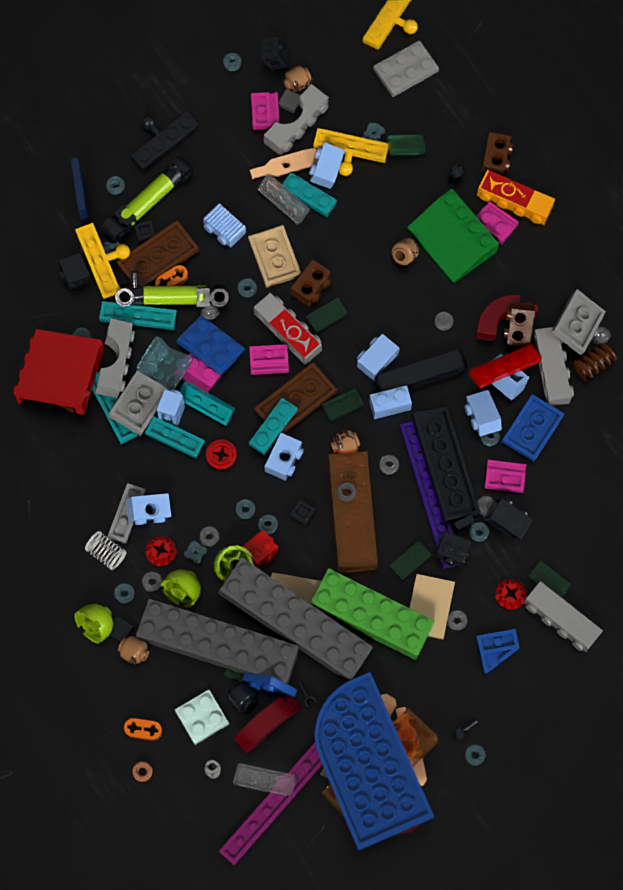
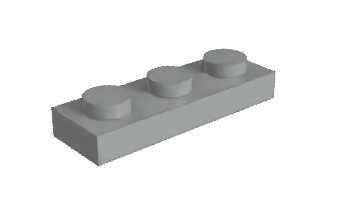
[107,483,146,544]

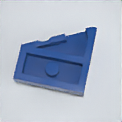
[476,629,519,674]
[242,673,297,697]

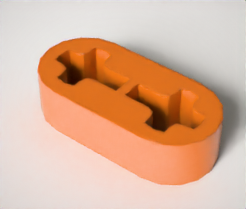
[155,265,188,286]
[124,718,162,740]

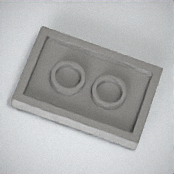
[374,40,439,97]
[551,289,606,355]
[108,370,170,436]

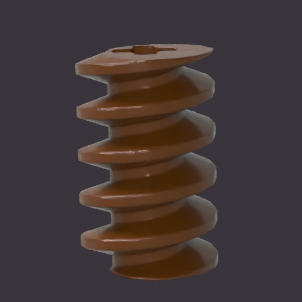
[574,343,617,381]

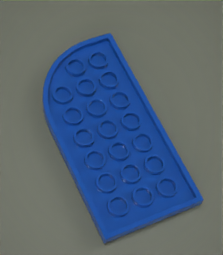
[315,672,434,850]

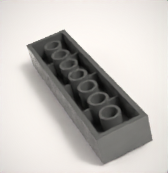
[218,558,373,682]
[136,599,300,685]

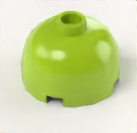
[214,546,254,582]
[161,569,201,608]
[74,604,113,643]

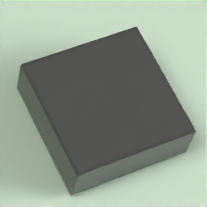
[278,89,301,114]

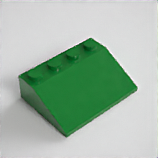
[407,189,499,284]

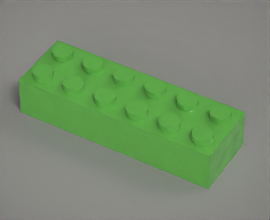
[311,568,435,660]

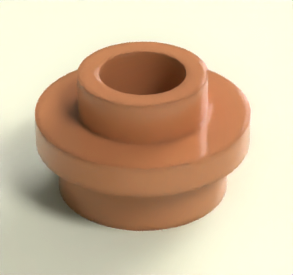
[132,761,153,782]

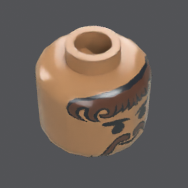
[283,66,312,93]
[392,238,419,265]
[330,429,360,457]
[118,635,149,665]

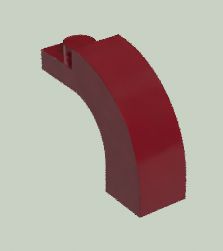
[476,295,538,341]
[234,695,302,753]

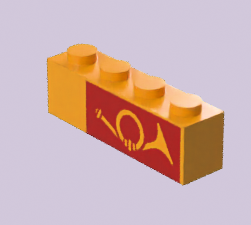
[477,170,555,225]

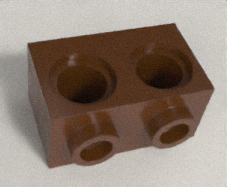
[482,132,513,176]
[291,259,332,307]
[504,303,535,347]

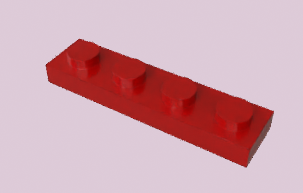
[469,344,542,388]

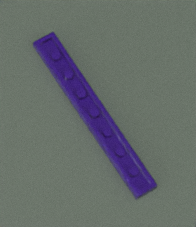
[400,421,456,569]

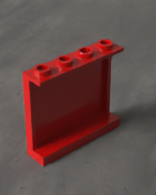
[14,329,104,415]

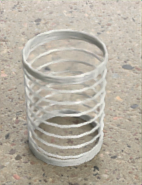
[85,531,126,570]

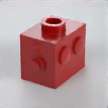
[242,530,278,568]

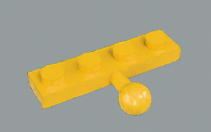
[363,0,418,50]
[313,128,389,176]
[75,223,130,299]

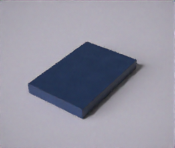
[71,158,89,224]

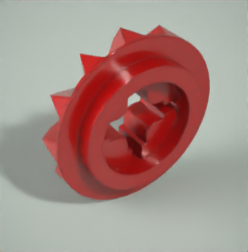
[206,440,237,470]
[145,535,177,566]
[495,578,527,610]

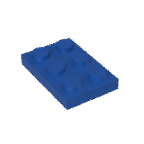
[177,315,245,376]
[502,394,565,462]

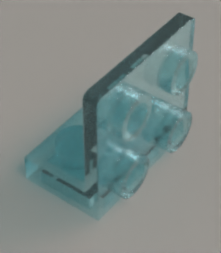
[136,336,193,389]

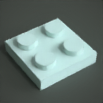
[175,690,229,745]

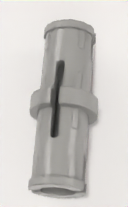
[205,760,221,779]

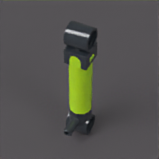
[101,155,194,242]
[115,271,229,307]

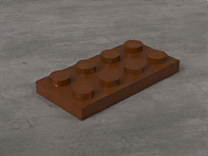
[117,221,199,286]
[254,362,337,434]

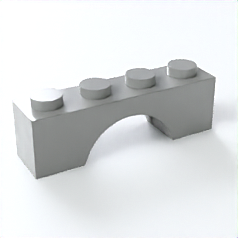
[264,84,328,156]
[95,319,135,398]

